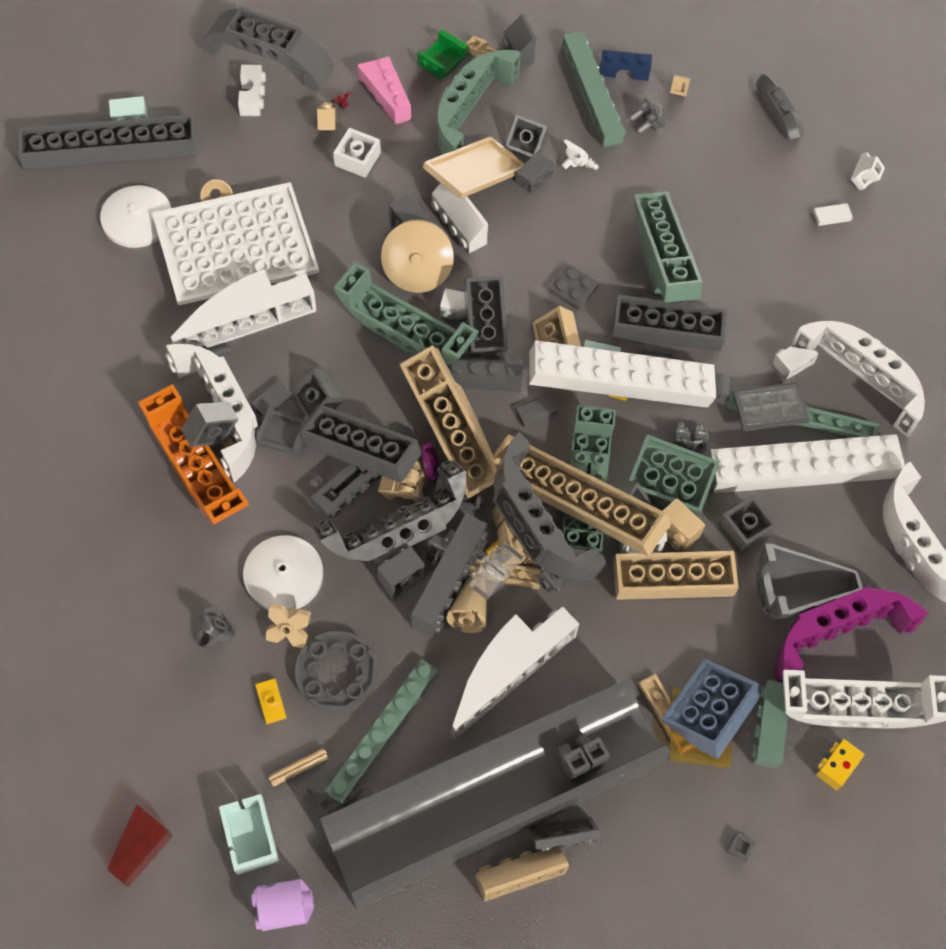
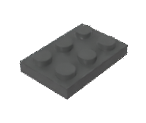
[529,817,600,851]

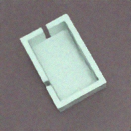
[219,794,280,875]

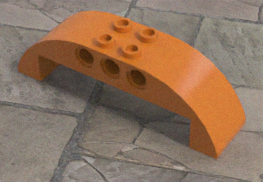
[138,384,249,525]

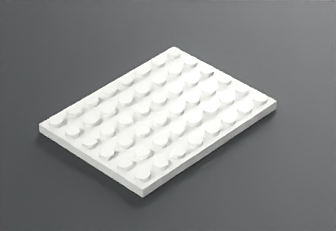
[152,182,319,306]

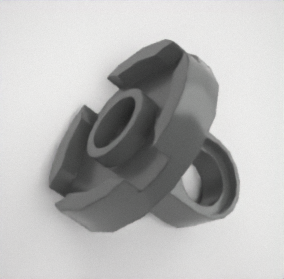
[196,608,236,648]

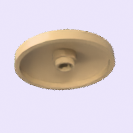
[381,220,454,293]

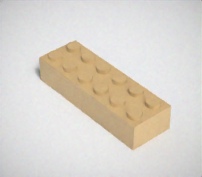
[613,551,739,600]

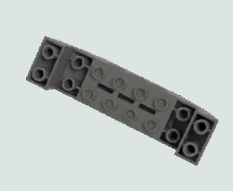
[200,7,334,90]
[492,432,606,580]
[313,460,466,563]

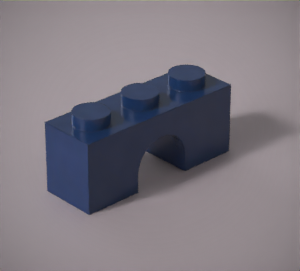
[600,50,652,81]

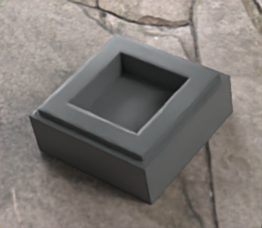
[726,832,756,863]

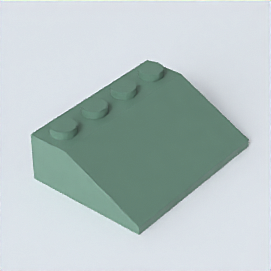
[629,435,720,518]

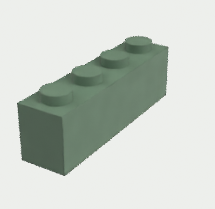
[751,680,788,769]

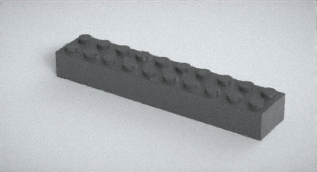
[18,114,198,169]

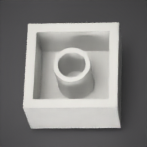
[334,128,381,178]

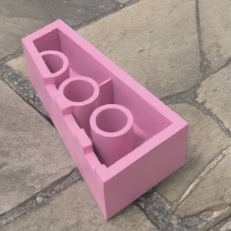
[357,57,411,124]

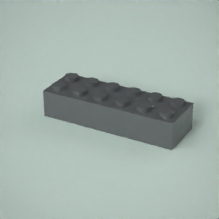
[612,295,727,351]
[300,405,421,483]
[411,514,488,638]

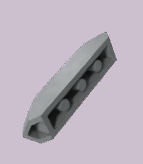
[756,74,805,139]

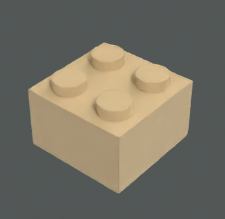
[663,498,705,552]

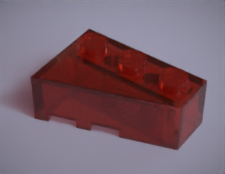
[107,804,173,887]

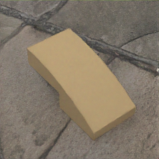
[466,36,498,57]

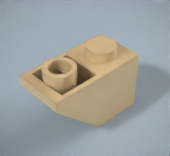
[317,103,336,130]

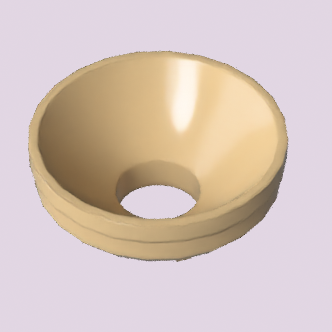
[200,179,233,202]

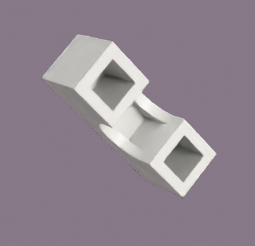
[238,65,266,116]

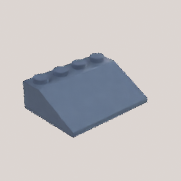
[662,659,760,759]

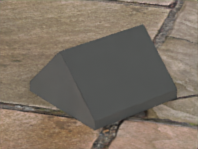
[505,114,548,157]

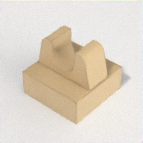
[670,75,690,97]

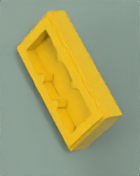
[255,679,287,724]

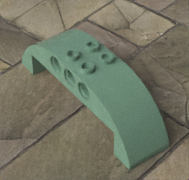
[437,50,521,155]
[334,262,479,365]

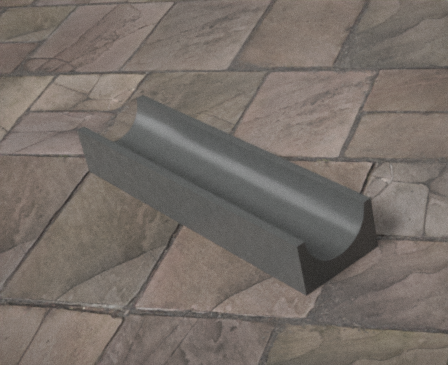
[320,677,671,909]

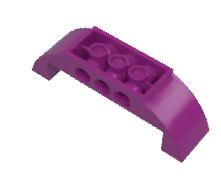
[774,586,929,683]

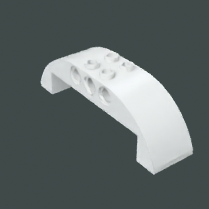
[791,321,925,437]
[883,462,946,602]
[782,670,946,728]

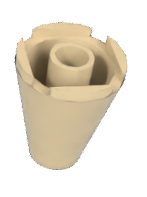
[446,576,487,633]

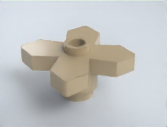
[266,603,311,649]

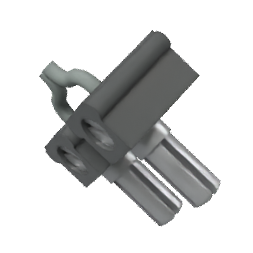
[630,98,665,133]
[673,422,709,452]
[426,530,455,566]

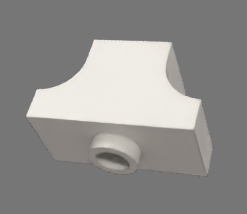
[851,152,885,190]

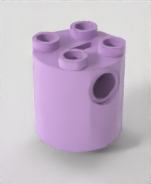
[252,879,314,931]

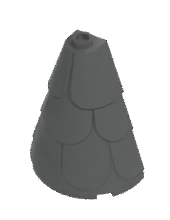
[756,544,863,619]

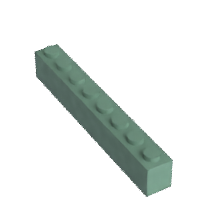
[562,31,626,147]

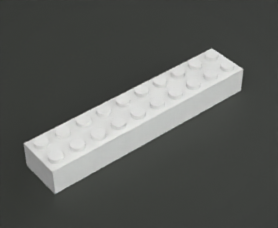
[529,340,716,408]
[708,434,905,494]

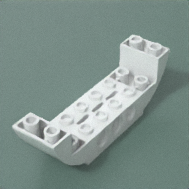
[165,344,258,482]

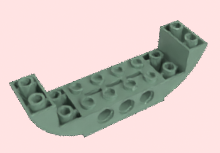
[562,405,616,552]

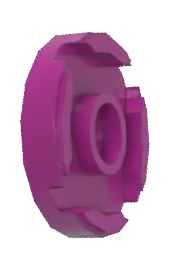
[421,442,439,481]

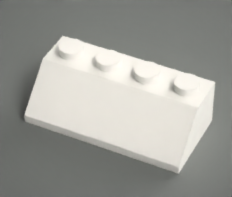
[431,183,488,253]

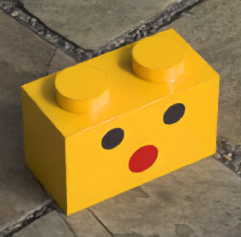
[816,739,865,791]

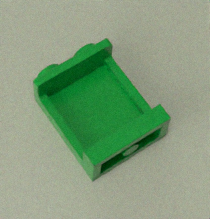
[417,29,468,80]

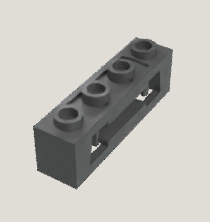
[311,463,382,520]

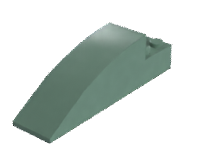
[633,191,703,303]

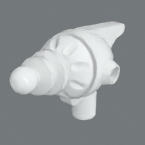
[561,140,598,170]

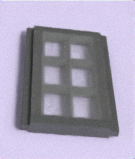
[732,382,809,432]

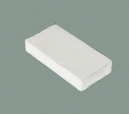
[813,203,853,226]

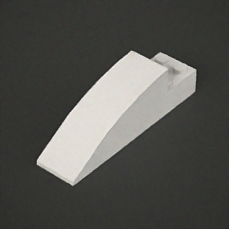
[171,269,316,348]
[452,607,579,740]

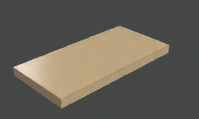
[423,136,524,199]

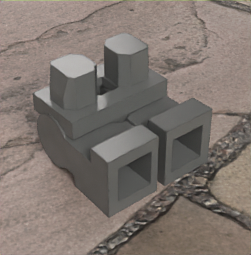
[558,734,610,781]

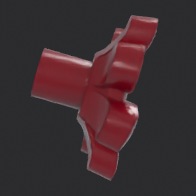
[331,91,351,109]

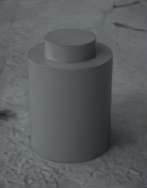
[714,374,730,404]

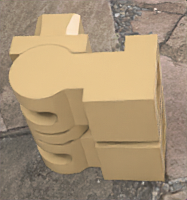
[378,460,428,501]

